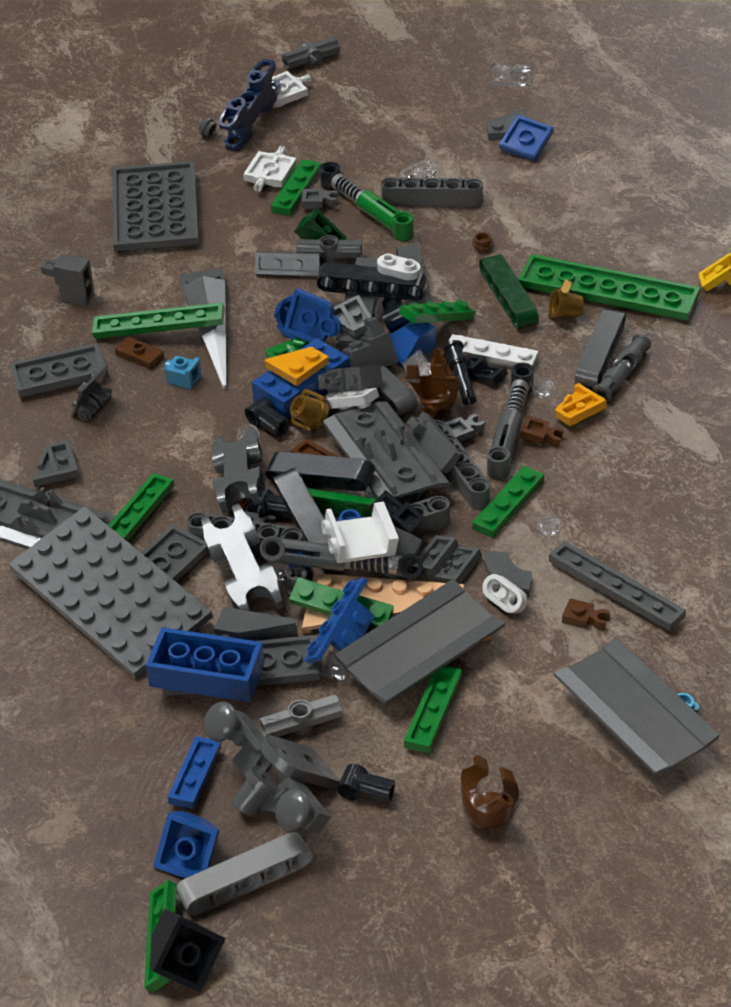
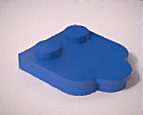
[283,288,341,342]

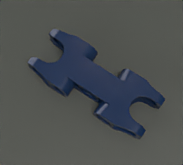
[218,59,281,151]

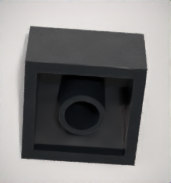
[150,908,226,992]

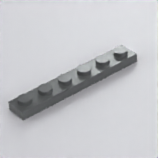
[549,541,686,631]

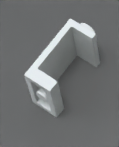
[321,502,399,563]

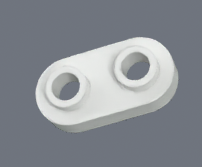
[377,254,420,280]
[482,574,527,614]

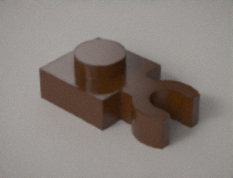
[520,415,564,447]
[562,598,610,630]

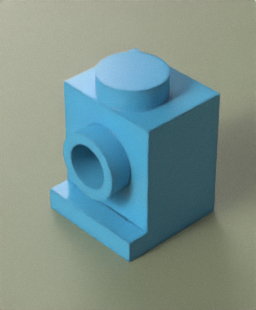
[164,356,202,389]

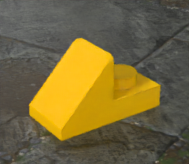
[698,252,731,292]

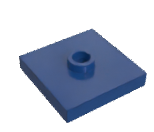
[499,115,554,161]

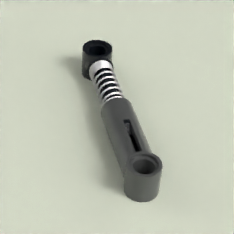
[487,362,534,480]
[260,536,423,580]

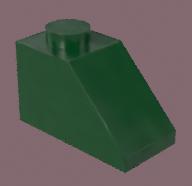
[294,208,347,240]

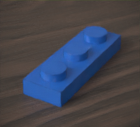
[168,736,222,809]

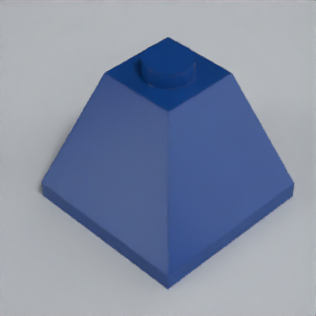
[390,322,436,368]
[153,811,220,878]

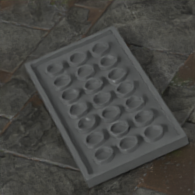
[8,506,213,679]

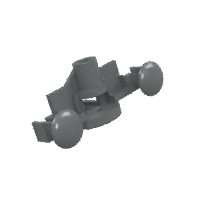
[204,702,340,834]

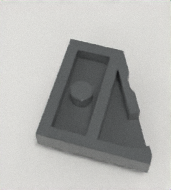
[334,295,372,337]

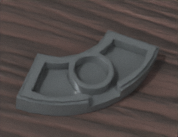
[484,551,532,596]

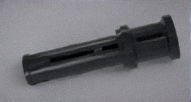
[443,340,477,406]

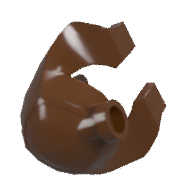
[405,347,459,419]
[461,755,519,829]

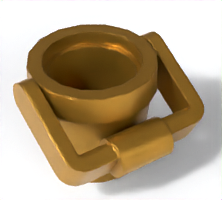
[548,279,584,319]
[290,389,329,432]

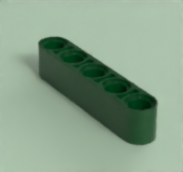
[479,254,539,329]

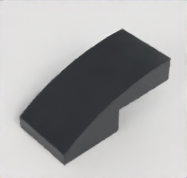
[466,355,508,386]
[368,490,425,533]

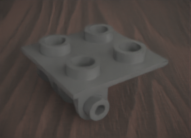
[71,363,112,421]

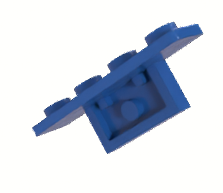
[304,577,375,664]

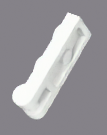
[325,388,379,410]

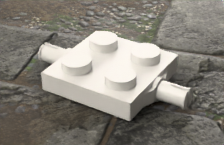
[272,71,311,108]
[243,146,297,192]

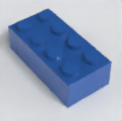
[252,338,350,420]
[146,627,265,702]

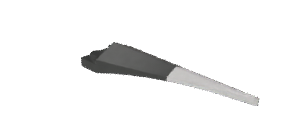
[179,269,227,390]

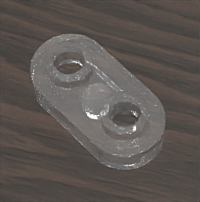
[400,160,437,178]

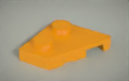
[264,347,329,386]
[555,383,607,426]

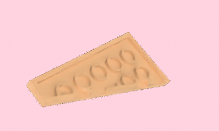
[302,573,464,635]

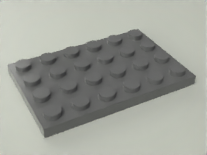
[112,161,199,252]

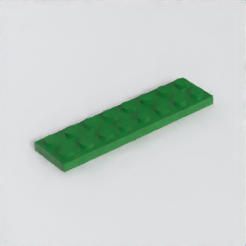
[518,254,700,321]

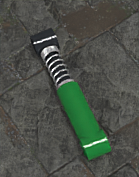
[320,162,414,241]

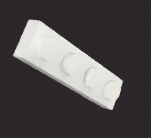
[448,334,539,368]

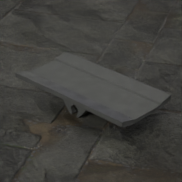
[323,402,449,500]
[0,479,116,549]
[335,578,505,704]
[554,637,719,775]

